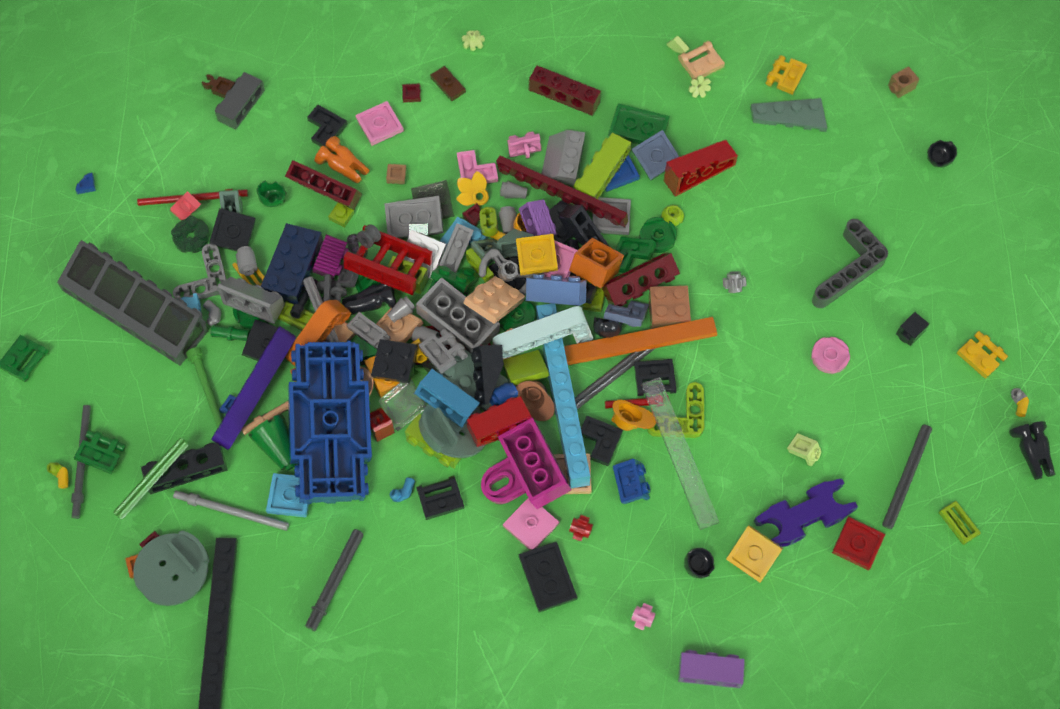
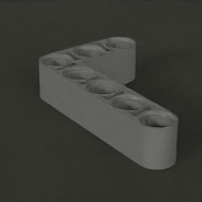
[812,219,888,308]

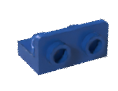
[613,458,651,504]

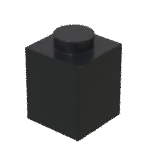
[896,312,929,346]

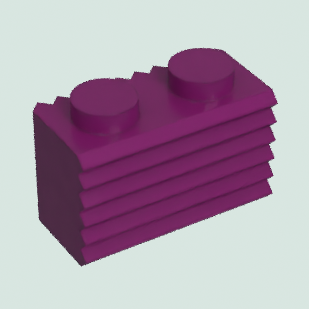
[312,234,349,280]

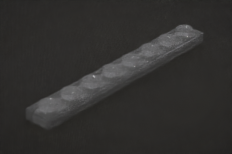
[641,377,719,530]

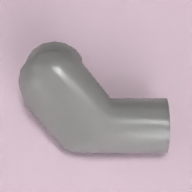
[203,300,222,326]

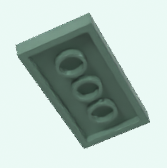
[436,350,517,411]

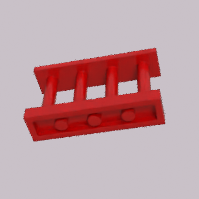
[344,225,433,295]

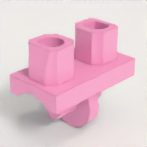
[507,131,541,159]

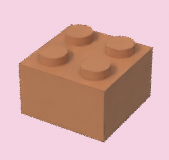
[648,286,691,329]

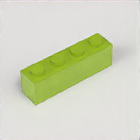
[574,133,631,199]

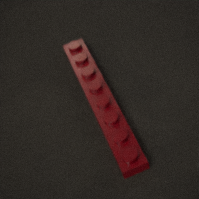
[496,155,628,227]

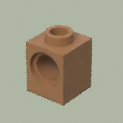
[888,66,919,98]

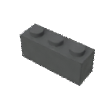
[215,72,265,130]

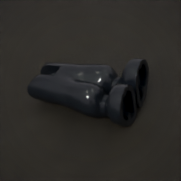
[342,283,396,316]
[1009,421,1055,480]

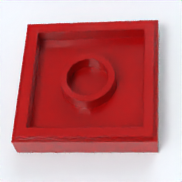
[832,517,886,571]

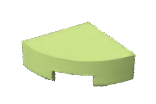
[666,36,689,53]

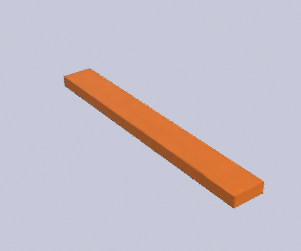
[564,317,717,365]

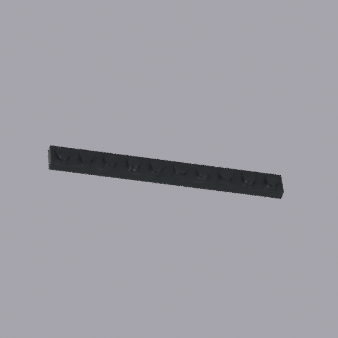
[198,538,238,709]

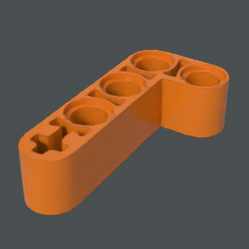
[285,300,351,366]

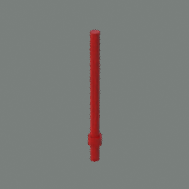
[137,189,248,206]

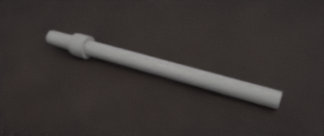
[173,490,289,531]

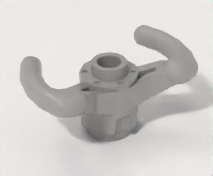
[479,249,533,295]

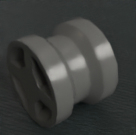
[357,224,381,248]

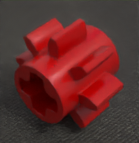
[569,515,593,542]

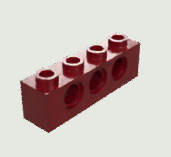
[529,65,601,116]
[285,160,362,210]
[602,252,680,307]

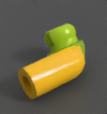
[47,462,68,489]

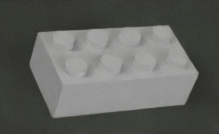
[416,277,500,354]

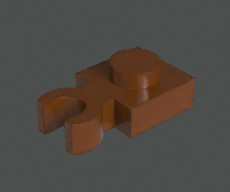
[202,74,235,98]

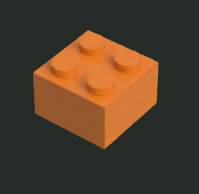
[569,238,624,288]

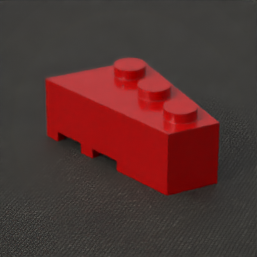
[467,396,531,447]

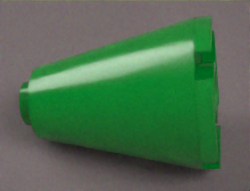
[249,414,297,471]

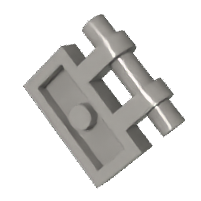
[419,329,468,374]

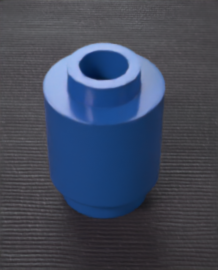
[489,383,518,406]

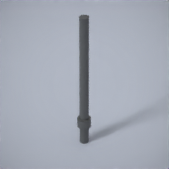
[71,405,91,519]

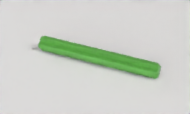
[114,438,188,519]

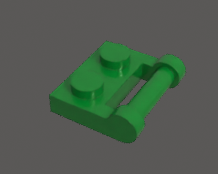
[0,334,49,382]

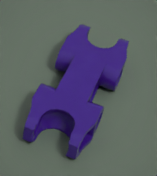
[754,479,858,547]

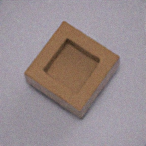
[386,164,406,184]

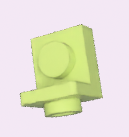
[787,433,821,466]

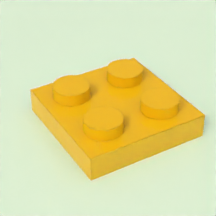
[516,234,558,276]
[726,525,783,582]

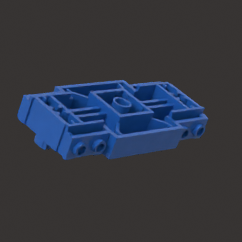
[288,341,372,504]

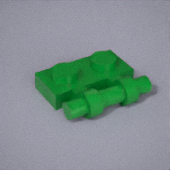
[74,430,126,475]

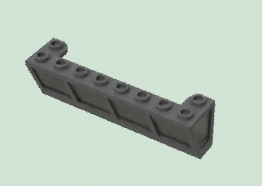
[57,240,208,366]

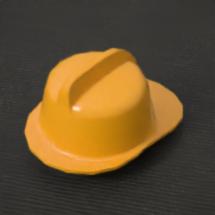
[611,400,656,431]

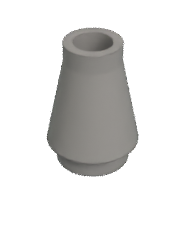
[500,181,527,199]
[499,206,517,234]
[387,296,416,323]

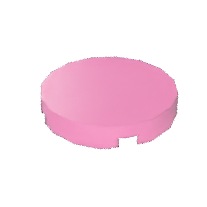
[811,337,850,374]

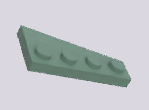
[750,98,827,132]

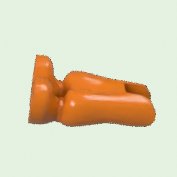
[314,136,370,184]

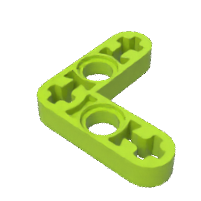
[647,382,704,438]

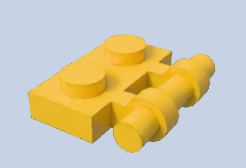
[766,55,807,95]
[956,331,1008,379]

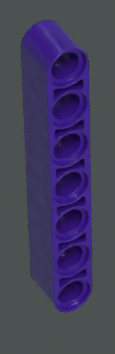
[211,326,297,450]

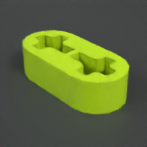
[479,207,498,237]

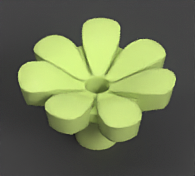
[462,30,485,51]
[689,75,711,98]

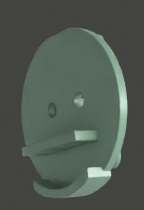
[419,404,485,458]
[133,530,210,606]

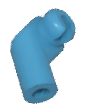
[390,478,415,502]

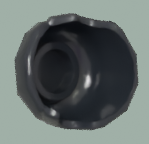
[927,140,957,168]
[593,317,622,338]
[684,548,715,579]

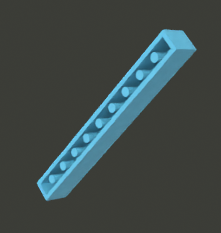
[536,303,590,488]

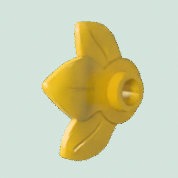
[456,171,489,206]

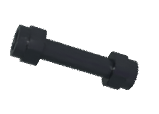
[290,278,318,319]

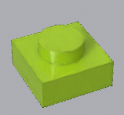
[328,203,354,228]

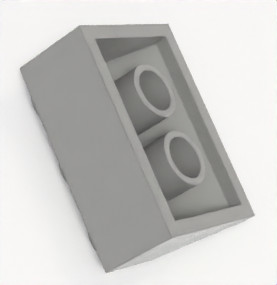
[541,130,585,189]
[217,277,285,324]

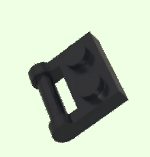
[634,359,676,396]
[416,475,464,520]

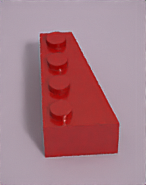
[663,140,738,197]

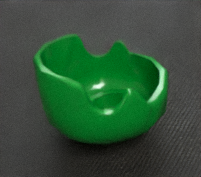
[256,180,286,207]

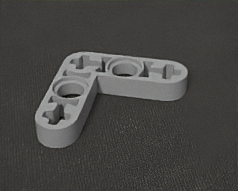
[173,244,226,300]

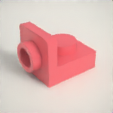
[170,191,201,222]

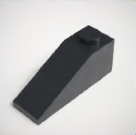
[558,204,610,247]

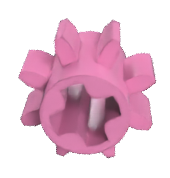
[631,603,656,630]

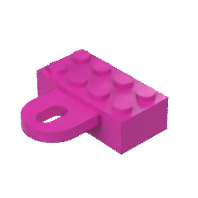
[481,418,572,509]

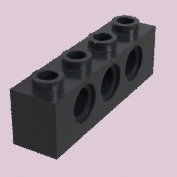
[141,443,228,495]

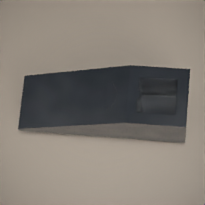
[471,345,503,406]

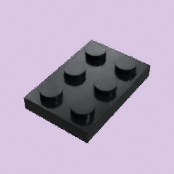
[518,541,577,613]

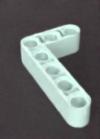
[492,306,593,358]

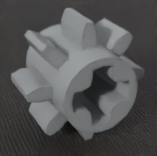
[723,271,747,293]

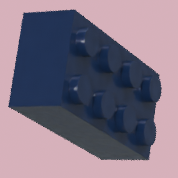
[261,223,324,304]

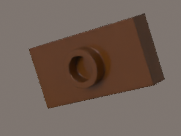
[430,66,466,102]

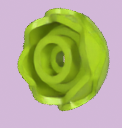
[661,205,684,226]

